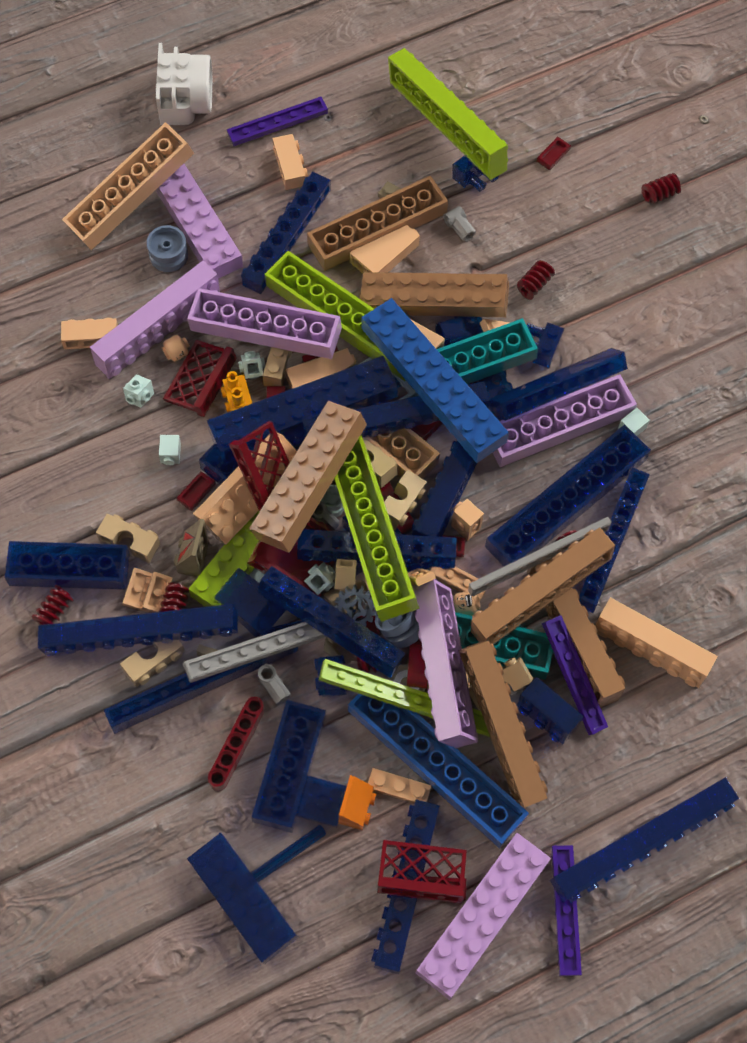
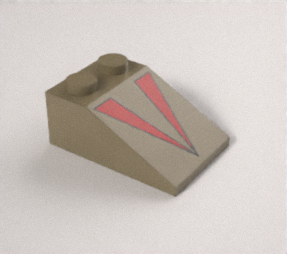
[174,519,209,577]

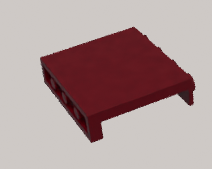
[247,516,349,603]

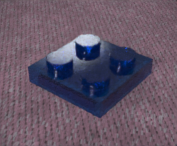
[297,776,347,828]

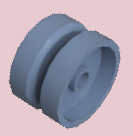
[147,225,188,272]
[375,610,419,648]

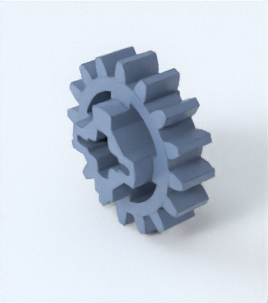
[334,585,377,629]

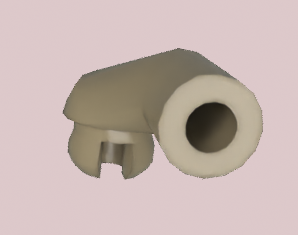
[324,634,343,663]

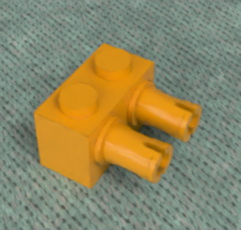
[220,371,254,420]

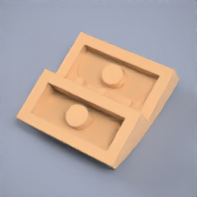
[122,567,172,614]

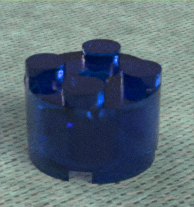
[435,317,471,346]
[314,655,348,697]

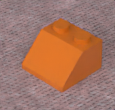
[339,775,377,830]

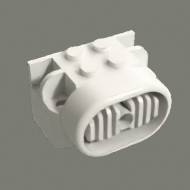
[156,43,213,125]

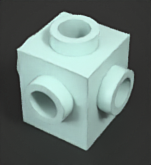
[238,351,265,379]
[123,374,154,408]
[305,562,335,595]

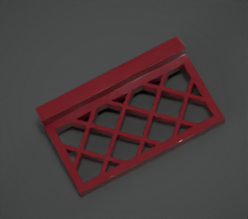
[163,340,237,417]
[229,421,290,511]
[377,840,467,904]

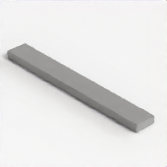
[468,517,611,596]
[183,613,341,683]

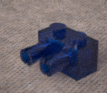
[452,155,499,192]
[527,322,565,369]

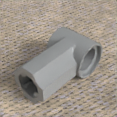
[443,206,476,242]
[312,501,339,531]
[258,664,291,705]

